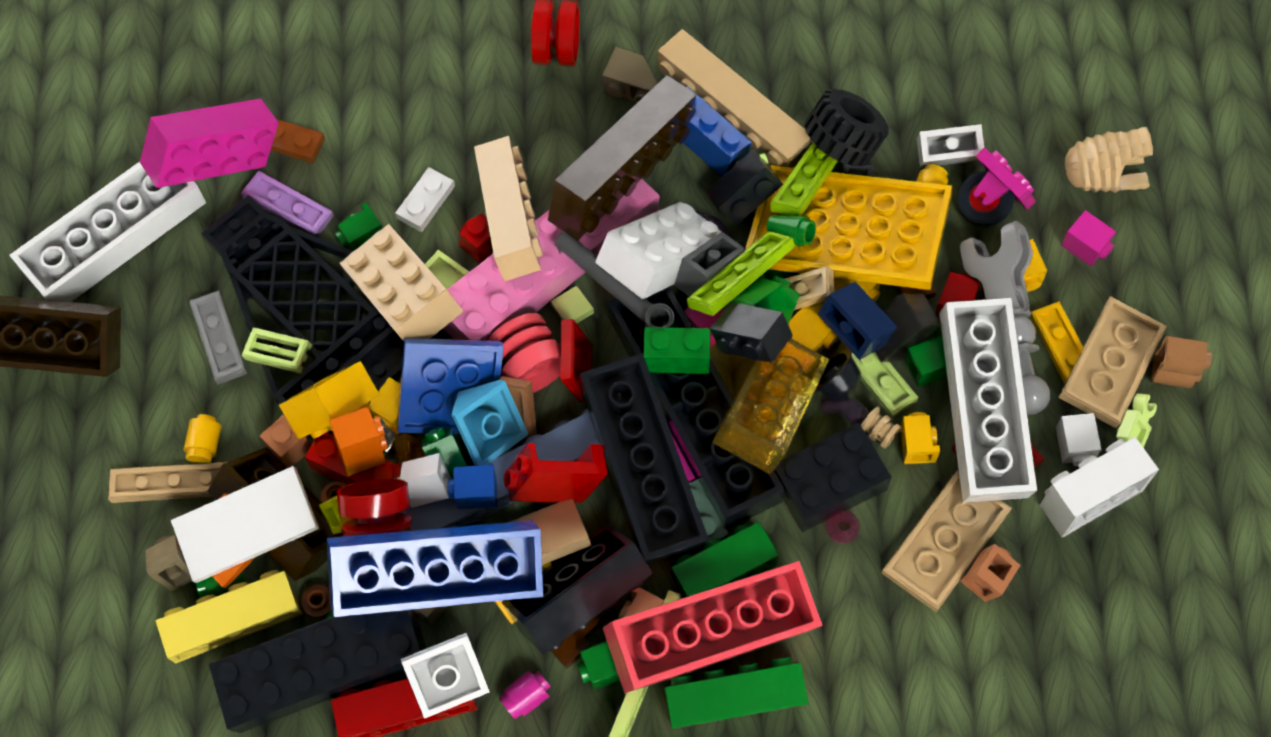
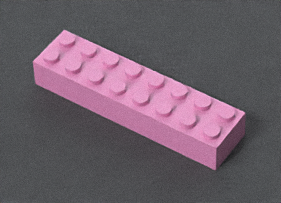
[443,179,660,341]

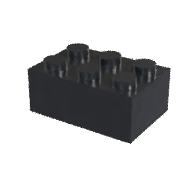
[772,422,892,532]

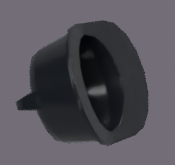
[811,340,861,401]

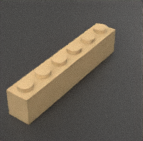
[658,29,812,168]
[474,136,543,282]

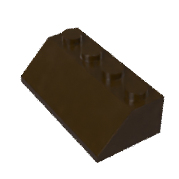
[207,447,344,581]

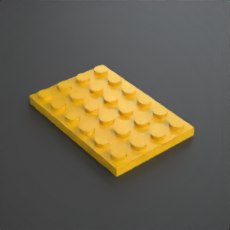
[745,165,952,290]

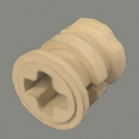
[861,406,902,449]

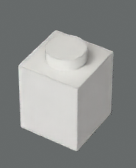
[1055,413,1102,466]
[397,453,451,508]

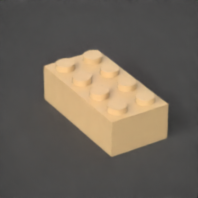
[340,224,464,341]

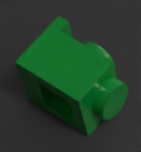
[334,202,383,251]

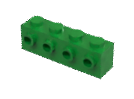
[664,656,809,729]

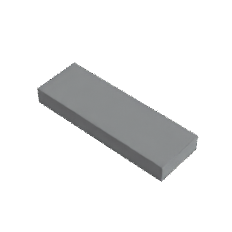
[189,290,247,385]

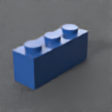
[683,86,752,177]

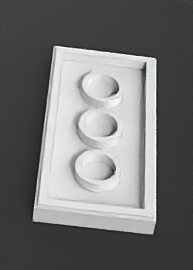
[171,466,319,583]

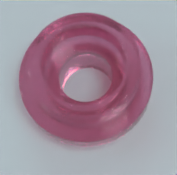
[827,511,860,544]

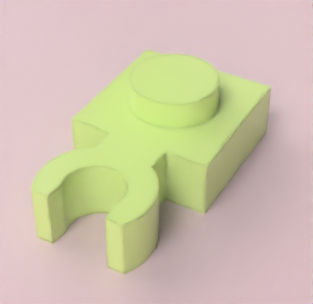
[1116,393,1157,448]

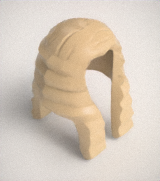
[1065,127,1153,193]

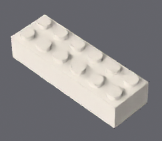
[10,162,206,302]
[939,298,1037,503]

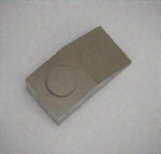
[145,534,192,592]

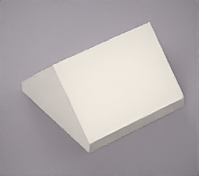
[401,633,489,718]

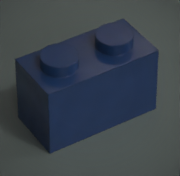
[818,282,897,360]

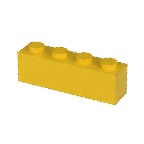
[776,278,881,375]

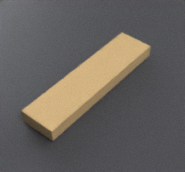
[108,462,227,503]

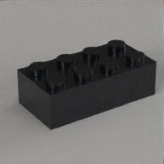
[501,524,653,655]

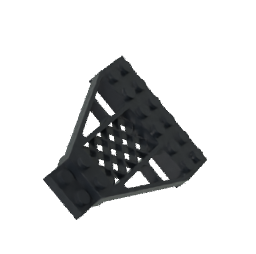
[201,195,448,441]

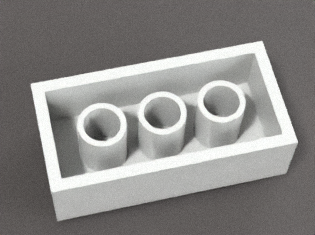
[595,202,721,299]

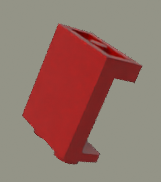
[504,443,608,503]

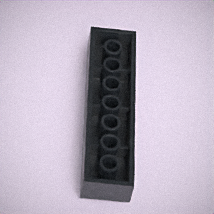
[607,287,785,530]

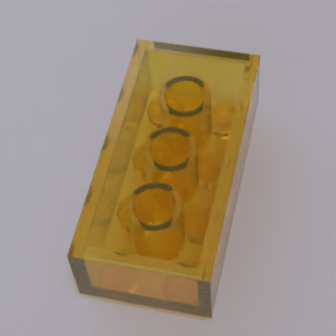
[712,338,829,475]

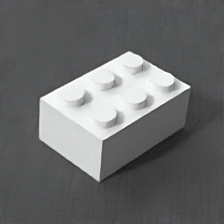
[1040,437,1159,538]

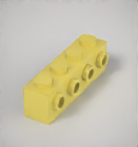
[155,570,303,664]

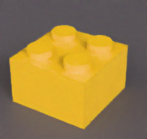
[279,361,380,439]

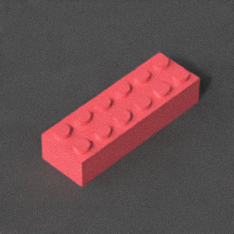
[603,561,823,694]

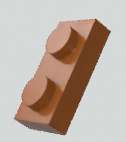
[270,119,325,164]

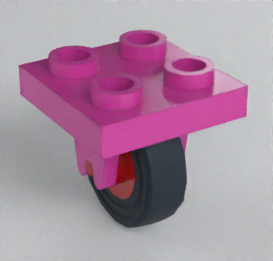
[958,147,1036,227]

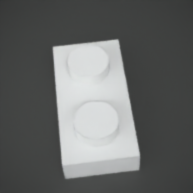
[395,167,455,232]

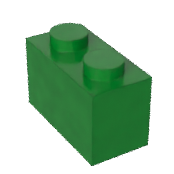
[644,327,710,374]

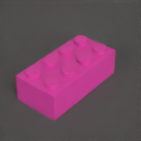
[140,98,279,188]

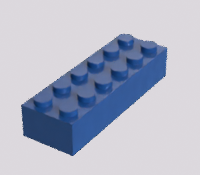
[327,520,543,617]

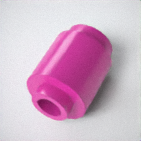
[499,670,551,720]

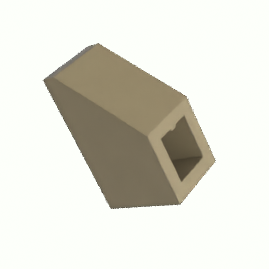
[602,47,658,103]

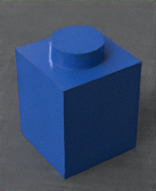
[448,464,498,510]

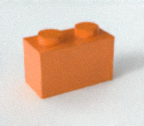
[329,407,388,476]

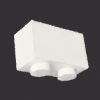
[917,124,984,168]

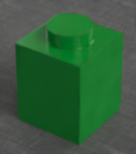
[904,335,947,387]
[421,427,468,477]
[577,641,620,691]

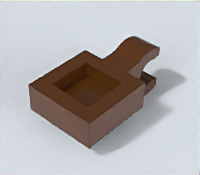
[551,615,603,669]

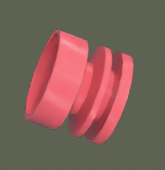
[487,313,561,393]

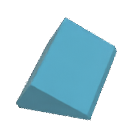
[451,380,529,466]

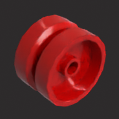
[531,0,580,67]

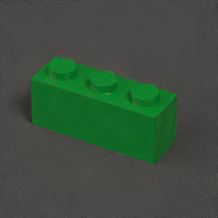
[671,521,779,598]

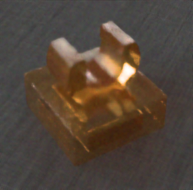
[388,433,426,466]

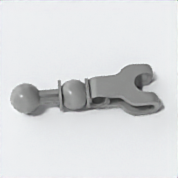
[960,221,1050,415]

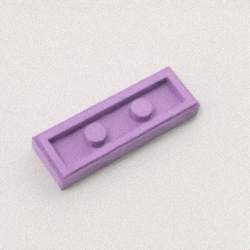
[241,170,334,237]

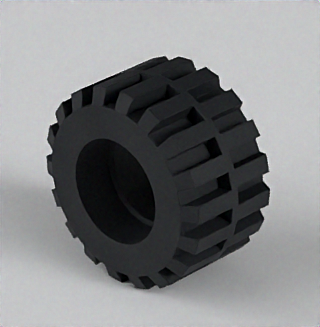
[805,89,889,166]

